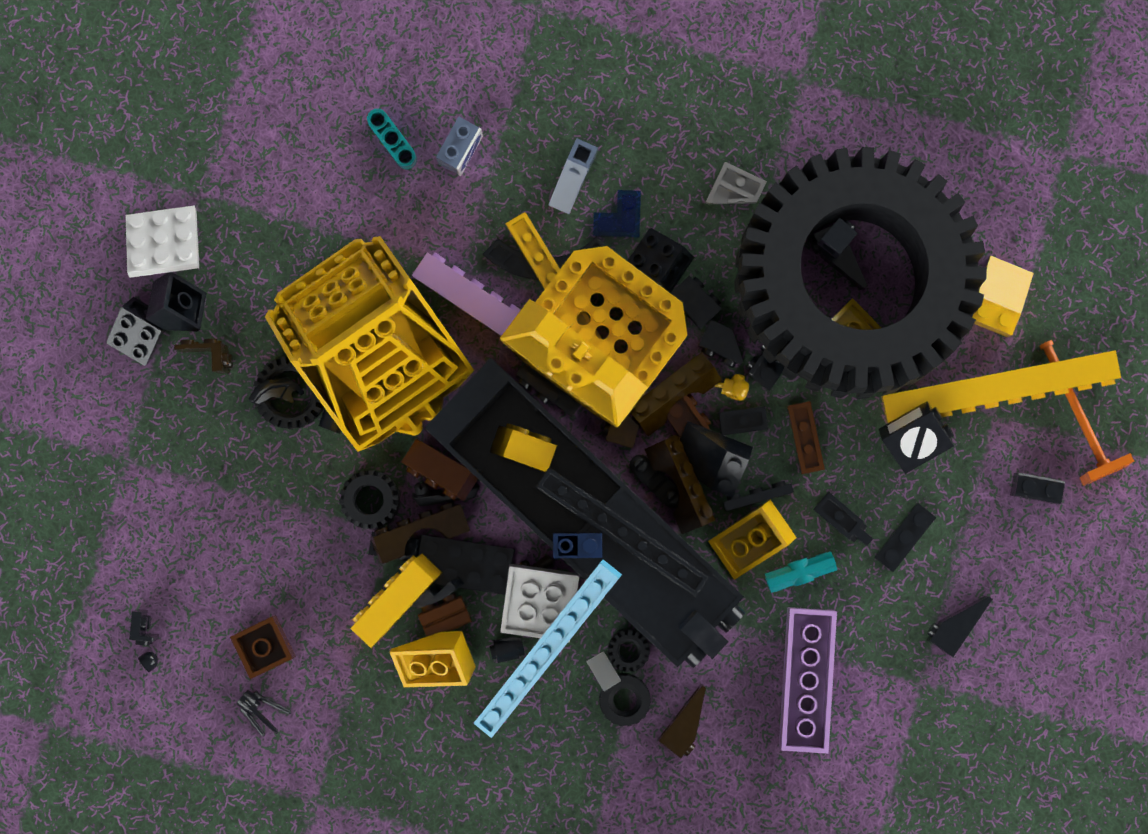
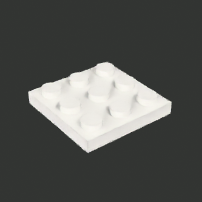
[126,205,199,278]
[500,564,579,642]

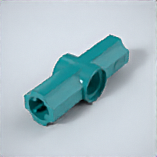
[764,551,837,593]

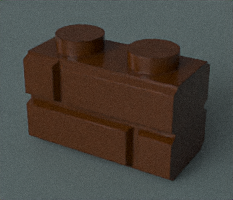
[418,593,472,636]

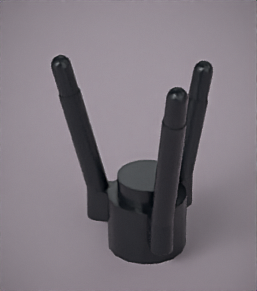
[236,690,292,737]

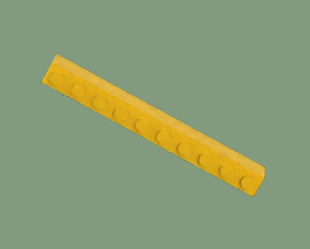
[881,350,1121,423]

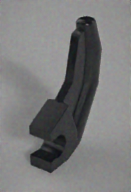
[249,377,304,404]

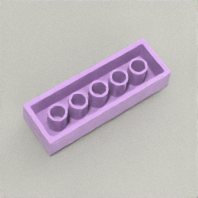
[779,607,837,754]

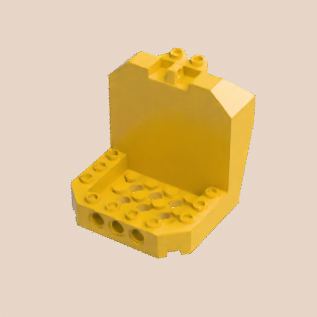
[265,236,474,452]
[500,246,688,428]

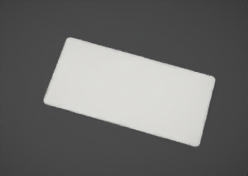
[586,651,621,691]

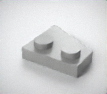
[705,162,767,204]

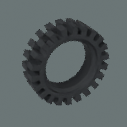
[253,357,324,429]

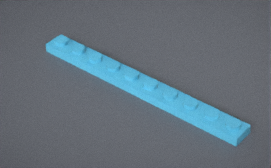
[474,560,622,738]

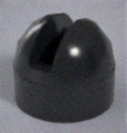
[138,652,158,672]

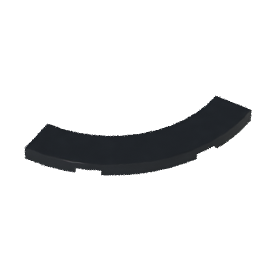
[482,236,606,281]

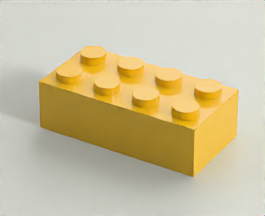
[350,554,442,648]

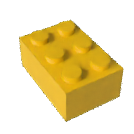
[490,423,557,472]

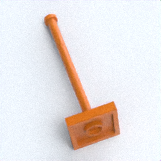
[1039,340,1135,486]

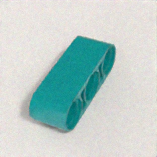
[367,109,417,170]

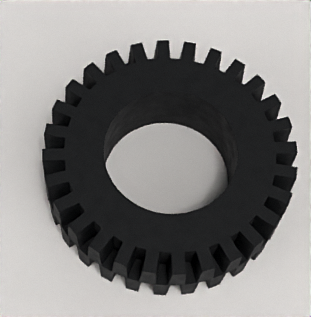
[734,147,987,399]

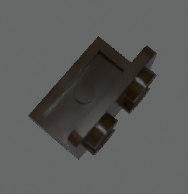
[174,339,233,374]

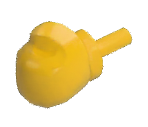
[715,374,749,401]

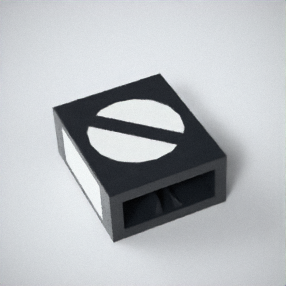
[879,401,954,474]

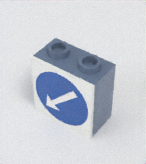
[436,117,483,176]

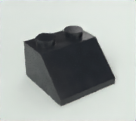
[146,272,207,332]

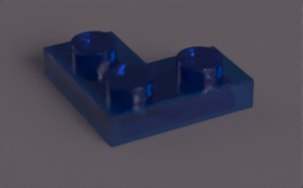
[593,190,641,238]

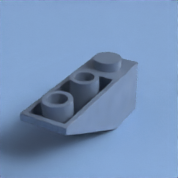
[548,138,598,215]

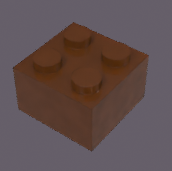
[230,615,296,679]

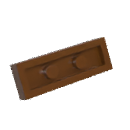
[787,401,825,474]

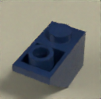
[553,533,602,558]

